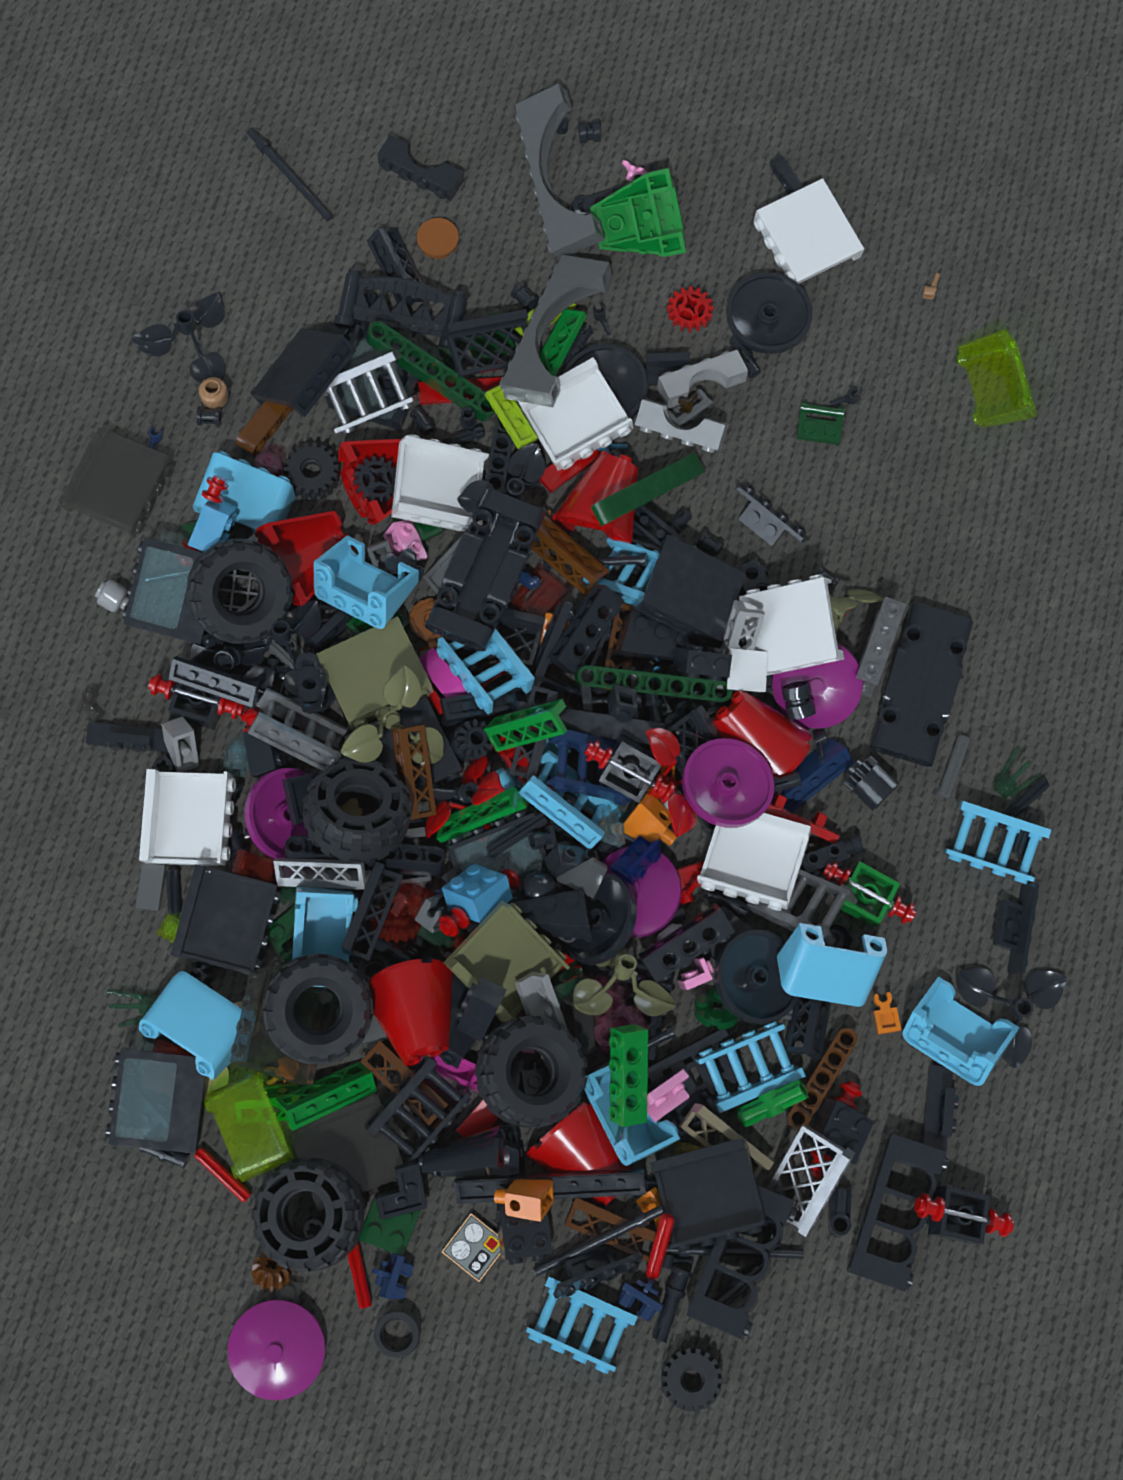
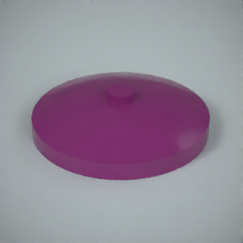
[772,643,863,729]
[682,738,774,828]
[245,768,308,858]
[602,846,682,938]
[228,1299,326,1400]

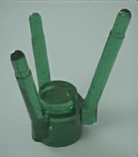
[993,746,1042,799]
[106,989,158,1028]

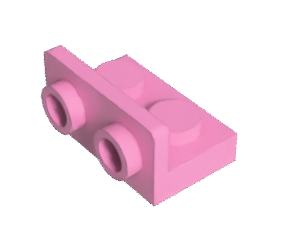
[383,520,428,561]
[677,957,714,990]
[647,1069,689,1122]

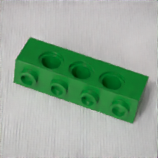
[609,1024,648,1127]

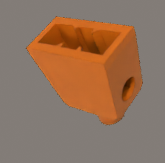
[619,792,677,847]
[494,1179,554,1221]

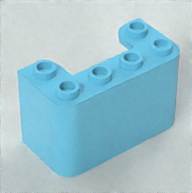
[292,887,358,987]

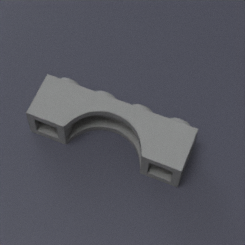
[657,350,748,409]
[635,399,728,453]

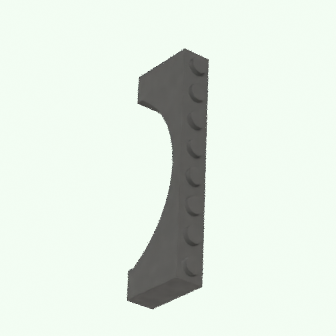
[515,83,605,259]
[500,255,613,407]

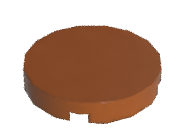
[417,218,459,259]
[409,598,444,642]

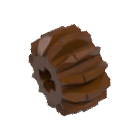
[251,1252,292,1293]

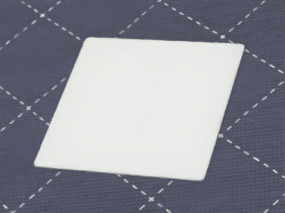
[727,648,768,692]

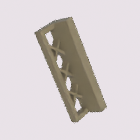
[679,1103,774,1179]

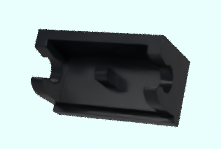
[665,1089,722,1143]

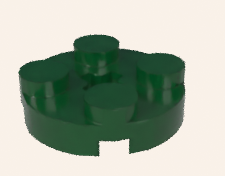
[694,988,739,1030]

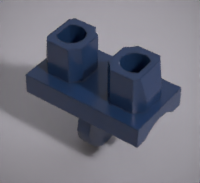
[371,1254,414,1300]
[618,1278,662,1322]

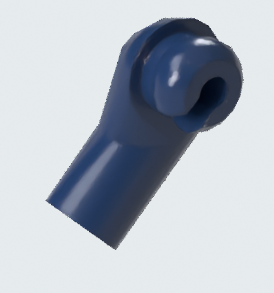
[518,572,540,590]

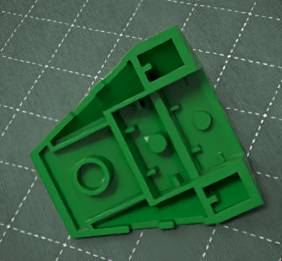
[590,168,687,257]

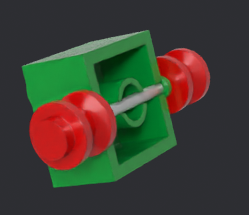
[822,861,917,928]

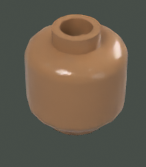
[199,377,229,409]

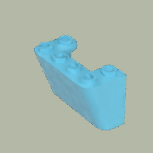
[193,451,296,534]
[314,536,419,629]
[777,923,887,1007]
[584,1066,680,1166]

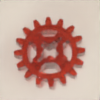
[370,906,421,943]

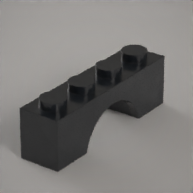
[377,135,464,201]

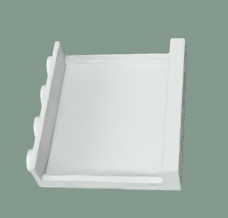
[754,179,864,284]
[518,358,633,471]
[391,434,489,532]
[739,575,844,676]
[139,769,236,866]
[697,813,811,911]

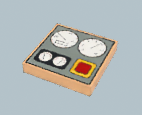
[442,1214,501,1282]

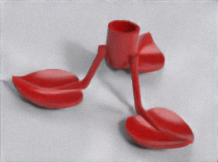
[645,728,698,837]
[425,754,504,839]

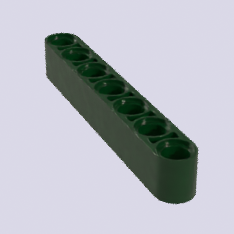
[366,321,495,422]
[590,452,706,527]
[574,666,732,702]

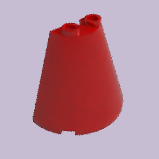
[338,439,402,525]
[551,451,638,544]
[254,511,354,606]
[712,690,812,786]
[369,959,452,1066]
[526,1101,631,1206]

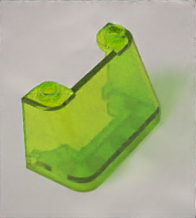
[956,329,1037,428]
[203,1071,296,1182]

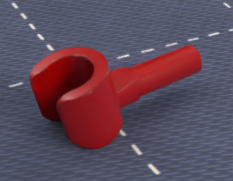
[680,880,699,905]

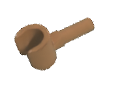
[923,273,940,299]

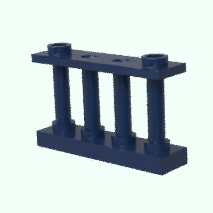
[545,730,633,805]

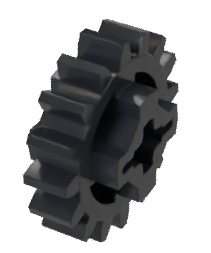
[352,456,397,505]

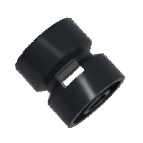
[781,681,816,720]

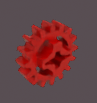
[667,286,714,333]

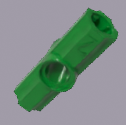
[736,1079,809,1128]

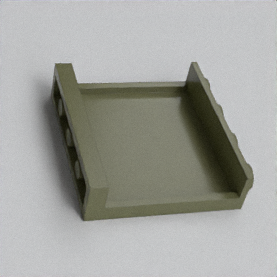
[316,616,434,730]
[444,901,570,1023]

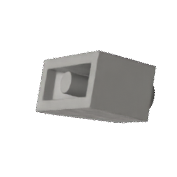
[162,717,199,773]

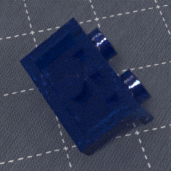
[611,836,662,885]

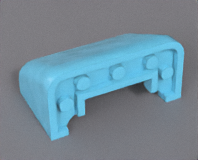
[139,971,252,1080]
[903,977,1019,1086]

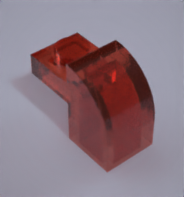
[232,849,285,888]
[390,883,435,918]

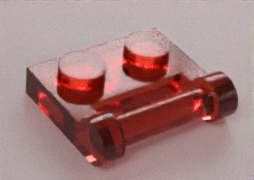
[510,567,567,617]

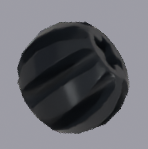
[182,961,215,988]

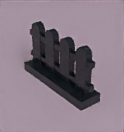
[648,1029,744,1097]

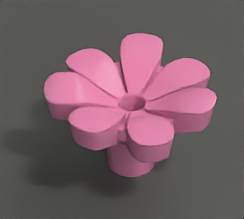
[622,160,647,182]

